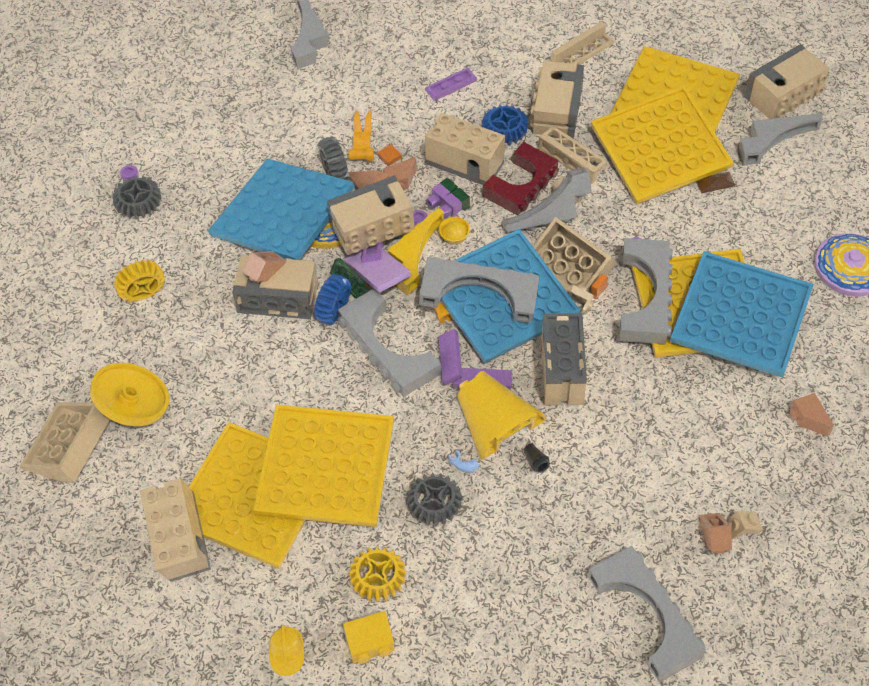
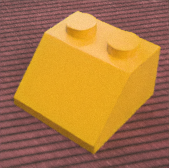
[343,611,395,664]

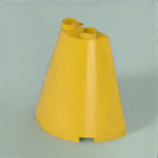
[457,371,546,460]

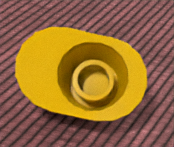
[269,625,304,676]

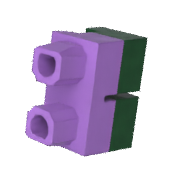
[427,177,470,219]

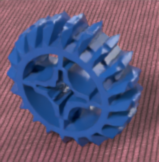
[482,104,528,145]
[314,274,351,325]

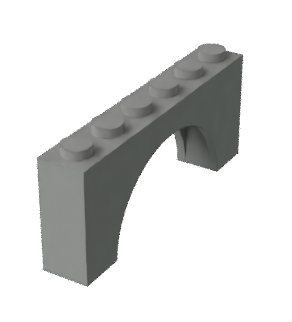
[619,238,673,344]
[419,257,540,324]
[337,289,442,397]
[588,546,706,683]

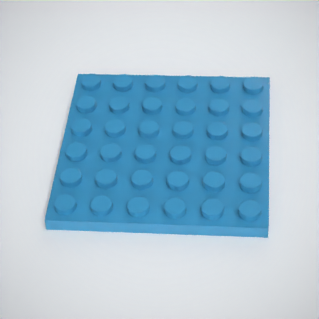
[208,158,355,260]
[440,229,581,364]
[670,251,814,378]

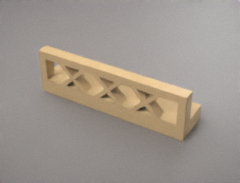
[551,21,614,65]
[538,126,607,184]

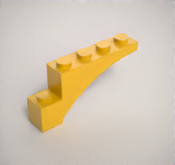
[388,208,444,296]

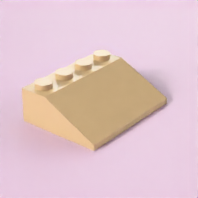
[533,217,617,302]
[19,402,110,482]

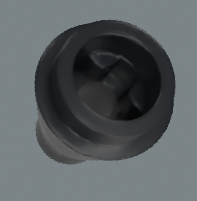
[524,443,550,473]

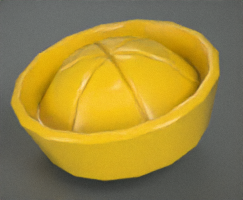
[439,217,470,245]

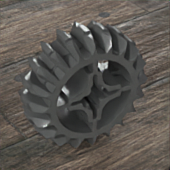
[318,136,349,180]
[112,176,161,219]
[407,472,462,527]

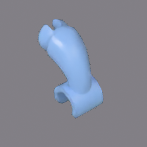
[448,450,479,473]

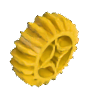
[114,259,165,303]
[349,546,406,602]

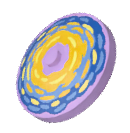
[815,233,869,297]

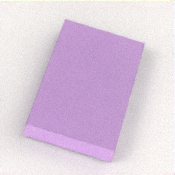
[344,249,411,293]

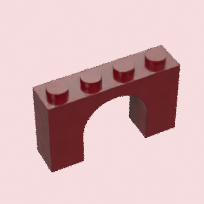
[483,142,559,215]

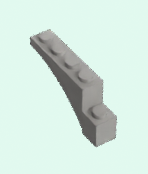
[290,0,330,69]
[738,114,823,165]
[502,168,592,233]

